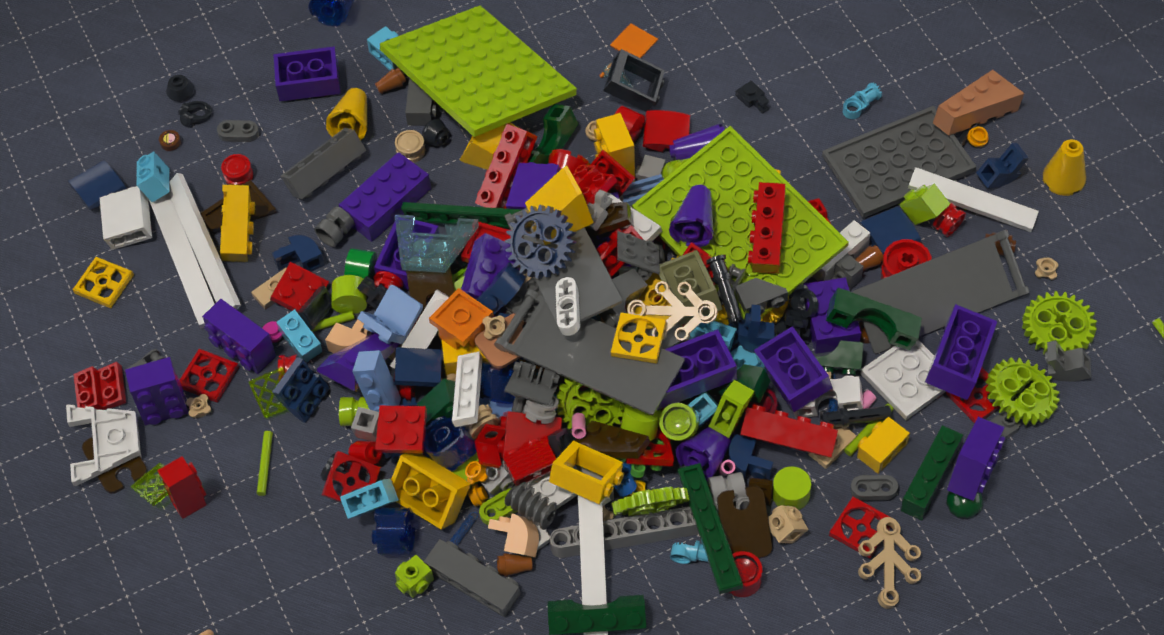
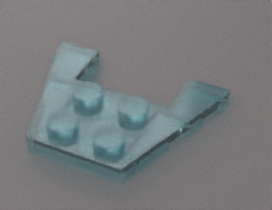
[395,215,479,273]

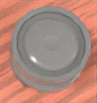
[523,395,558,424]

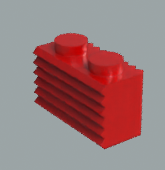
[503,438,557,486]

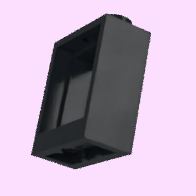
[603,49,665,111]

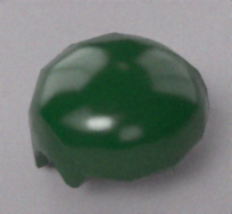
[946,491,983,519]

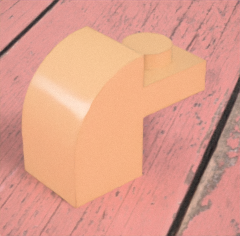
[325,319,372,353]
[488,514,539,557]

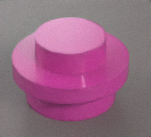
[262,321,282,343]

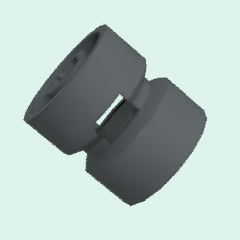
[314,206,355,247]

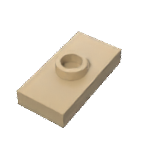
[251,268,286,310]
[809,426,857,469]

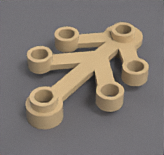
[627,281,718,342]
[858,517,921,609]

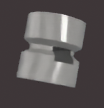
[708,472,747,502]

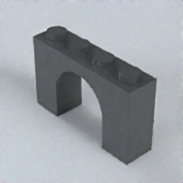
[599,268,690,349]

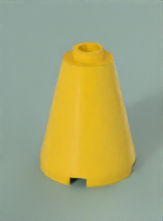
[326,88,367,140]
[1043,139,1086,196]

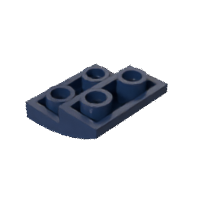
[68,160,126,210]
[860,207,921,255]
[394,347,441,387]
[272,357,330,423]

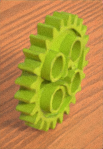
[1022,291,1097,355]
[986,358,1060,425]
[555,377,626,429]
[612,487,689,516]

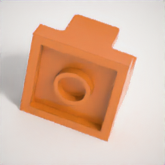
[429,288,494,350]

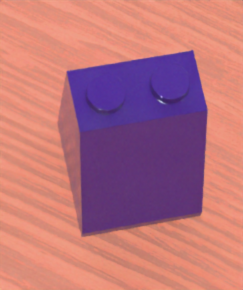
[506,162,561,210]

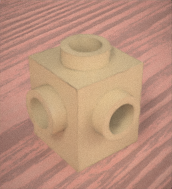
[768,505,809,543]

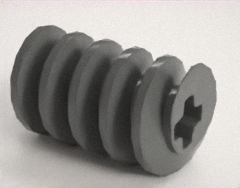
[504,482,557,530]

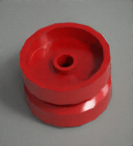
[881,239,932,279]

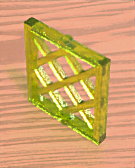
[248,367,287,418]
[130,463,168,506]

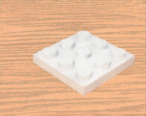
[860,340,946,420]

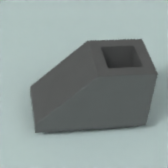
[735,278,788,314]

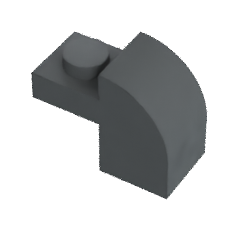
[1045,340,1091,382]

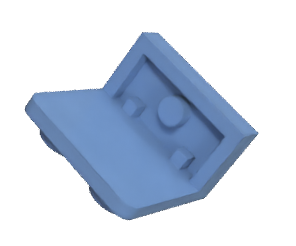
[357,285,423,344]

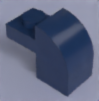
[976,143,1029,188]
[272,235,325,272]
[477,262,526,315]
[738,304,774,353]
[729,433,773,482]

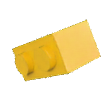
[857,417,910,474]

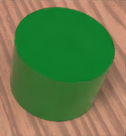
[344,248,377,281]

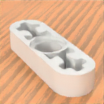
[556,277,580,336]

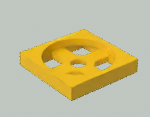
[73,257,134,308]
[611,313,666,364]

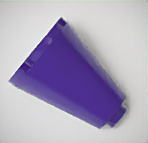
[669,124,725,160]
[669,185,714,247]
[676,427,736,481]

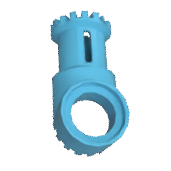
[843,82,882,119]
[670,540,708,564]

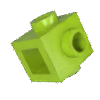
[395,555,434,598]

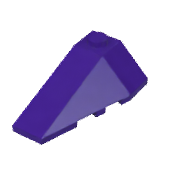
[317,333,406,391]

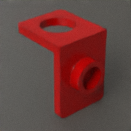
[474,424,506,468]

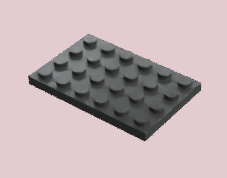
[822,106,976,218]

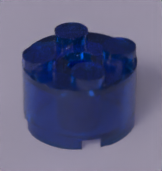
[308,0,354,26]
[479,361,515,404]
[424,415,477,472]
[372,508,415,555]

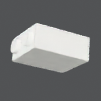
[100,186,152,250]

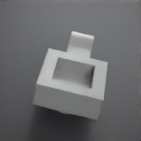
[586,190,613,231]

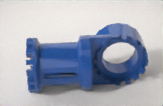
[614,461,637,497]

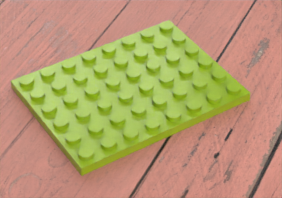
[380,5,577,137]
[632,126,849,319]

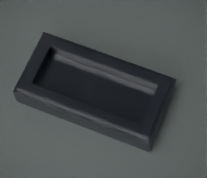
[297,286,332,330]

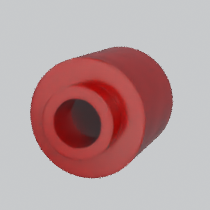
[348,441,382,464]

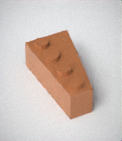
[933,70,1024,135]

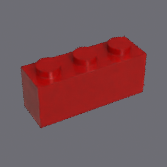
[157,456,207,519]

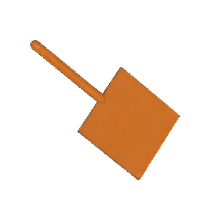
[600,23,658,78]

